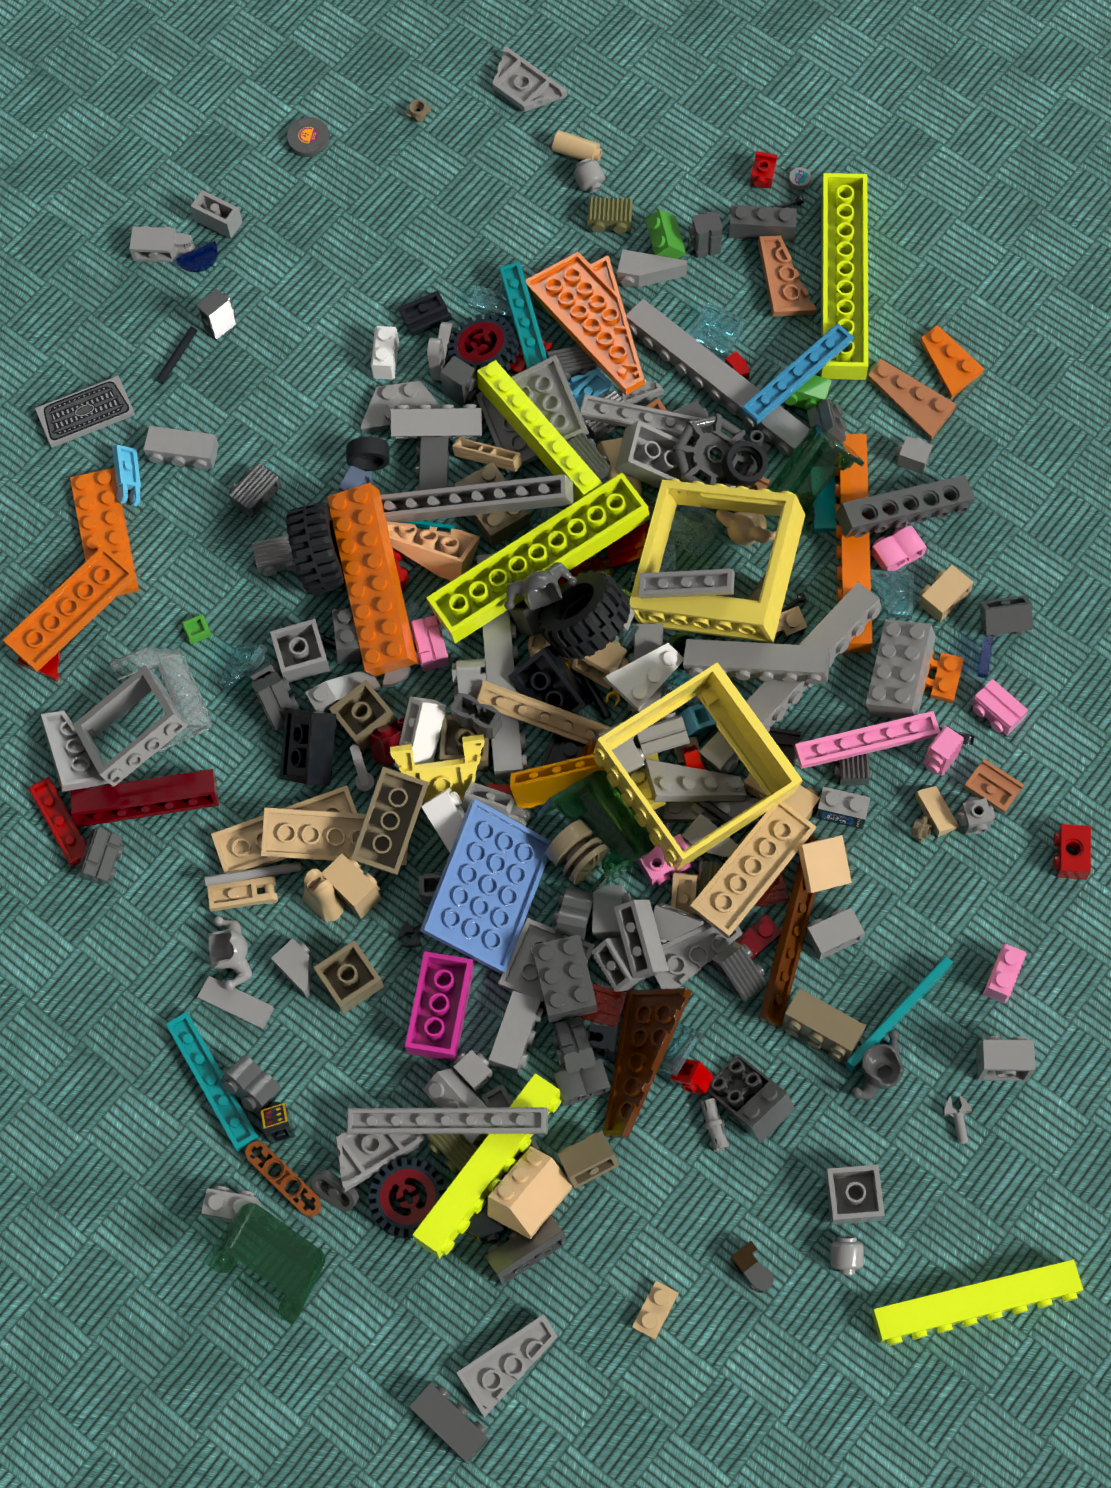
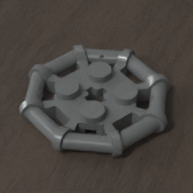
[673,413,754,488]

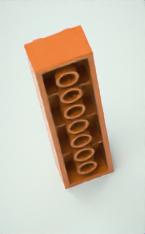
[327,483,418,677]

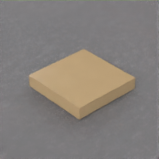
[798,835,852,893]

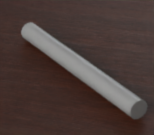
[204,862,302,886]

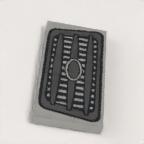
[35,376,135,448]

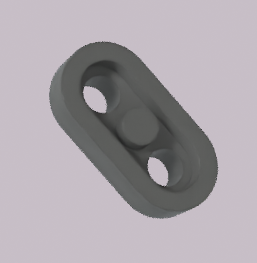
[311,1170,359,1211]

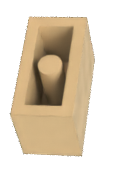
[919,565,973,622]

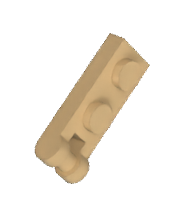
[207,876,278,912]

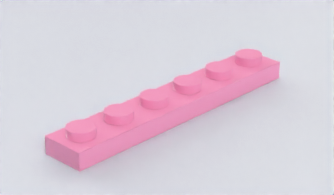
[794,711,940,769]

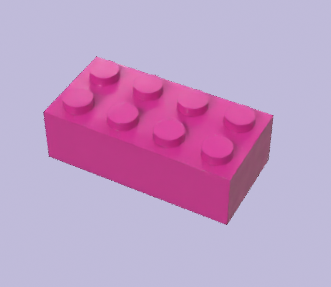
[405,951,474,1062]

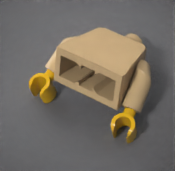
[565,636,629,707]

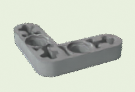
[427,322,454,381]

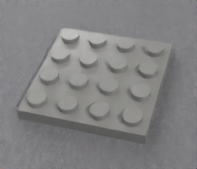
[476,355,589,473]

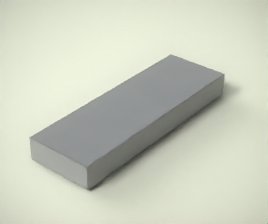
[197,976,275,1030]

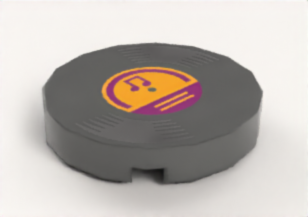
[287,117,330,157]

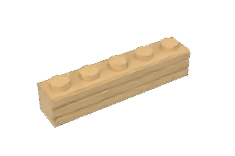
[452,437,522,472]

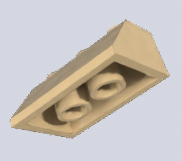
[488,1146,572,1239]

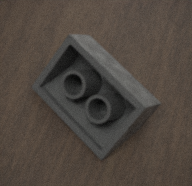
[485,1215,567,1286]

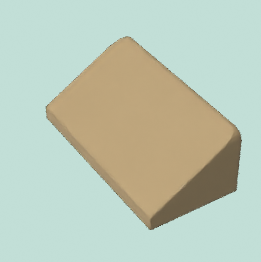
[915,786,959,837]

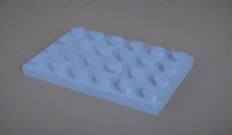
[420,799,552,974]

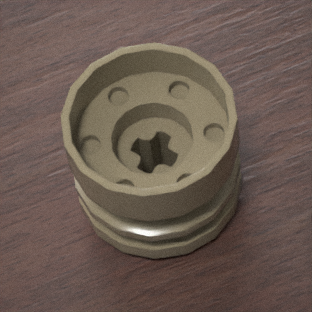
[545,820,610,885]

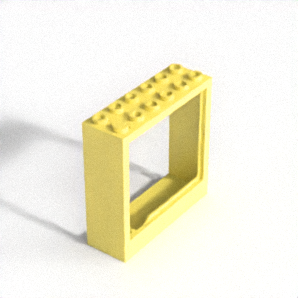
[630,479,805,643]
[593,662,803,871]

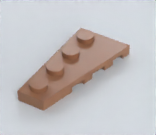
[758,235,817,317]
[868,359,957,441]

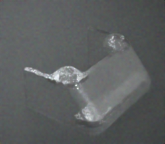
[109,647,212,753]

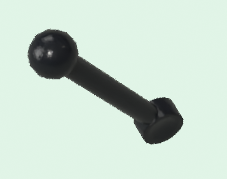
[774,196,804,208]
[781,593,806,613]

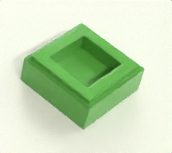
[181,614,212,645]

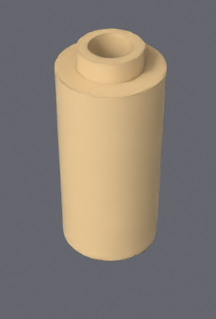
[552,130,602,161]

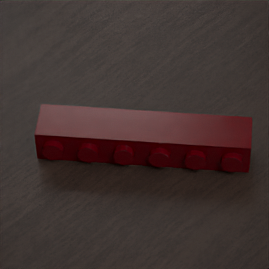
[71,769,219,828]

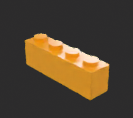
[510,754,611,809]

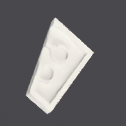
[603,643,684,710]

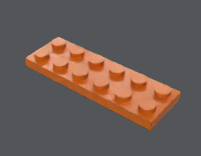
[70,468,139,596]
[3,545,137,672]

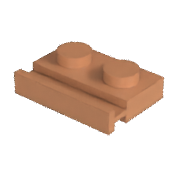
[964,759,1024,814]

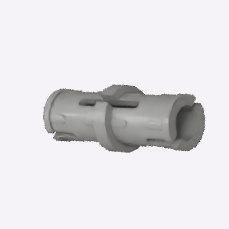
[700,1098,729,1152]

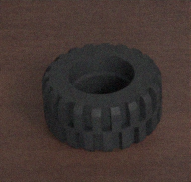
[286,502,346,595]
[538,570,630,660]

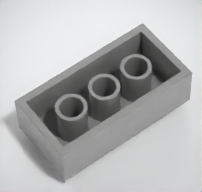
[866,619,936,719]

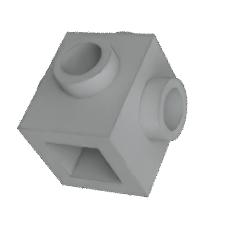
[958,797,995,835]

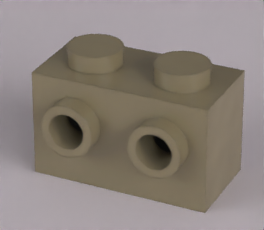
[557,1130,620,1189]

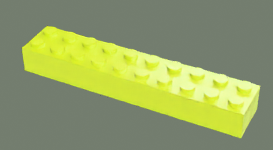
[821,173,868,380]
[426,473,650,644]

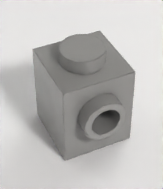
[895,436,933,474]
[453,1050,493,1093]

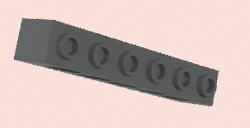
[836,475,975,538]

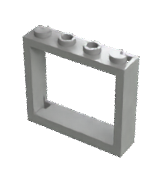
[73,665,187,787]

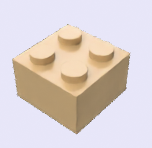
[322,854,382,919]

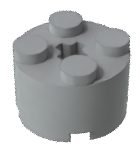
[452,658,487,699]

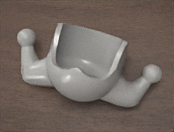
[209,916,253,990]

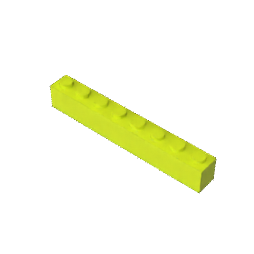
[477,360,603,502]
[413,1073,561,1259]
[871,1260,1083,1346]

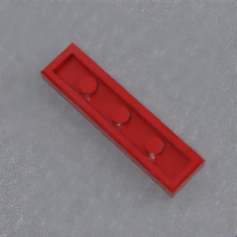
[28,777,87,868]

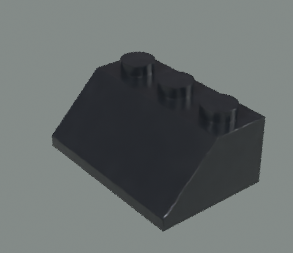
[508,645,593,733]
[279,708,337,785]

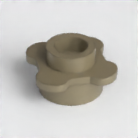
[406,99,431,122]
[912,816,932,844]

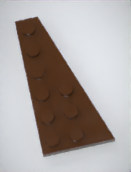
[603,988,692,1138]

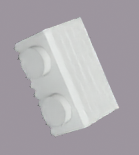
[371,326,399,379]

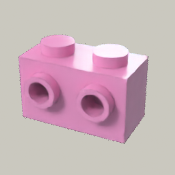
[638,834,694,887]

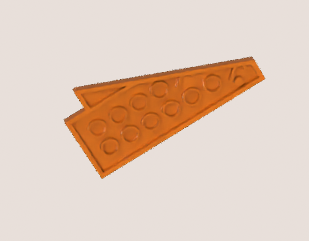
[526,252,644,395]

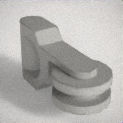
[350,744,375,792]

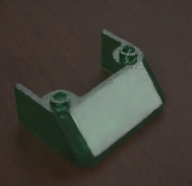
[768,425,864,539]
[537,770,655,893]

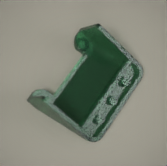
[202,1203,325,1325]

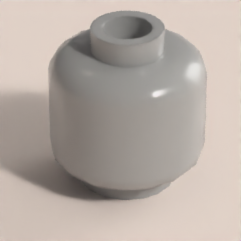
[573,158,605,193]
[830,1236,864,1275]

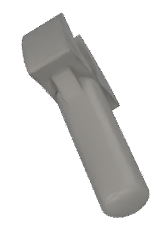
[943,1095,972,1144]

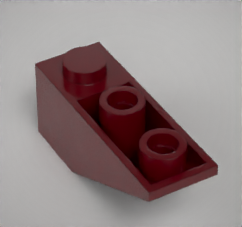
[369,717,405,766]

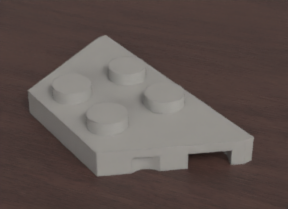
[492,46,567,112]
[361,381,440,433]
[336,1131,425,1193]

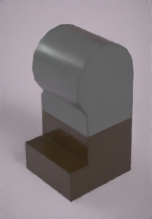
[730,1241,774,1293]

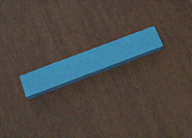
[741,323,854,425]

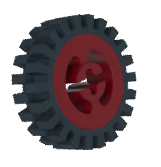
[447,314,519,376]
[368,1157,447,1240]

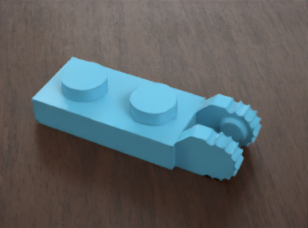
[112,444,141,506]

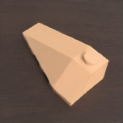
[387,521,480,581]

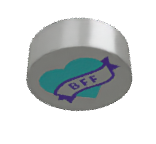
[789,167,811,190]

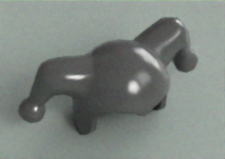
[504,562,578,611]
[851,1030,904,1101]

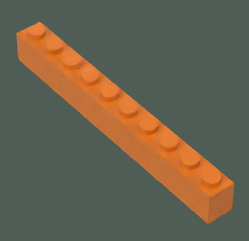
[833,434,872,653]

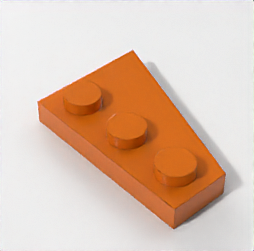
[920,325,984,399]

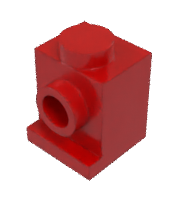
[750,151,777,189]
[670,1057,714,1094]

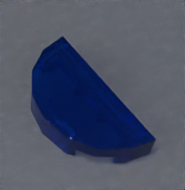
[176,241,218,273]
[977,635,993,678]

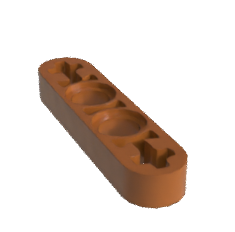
[245,1141,322,1218]

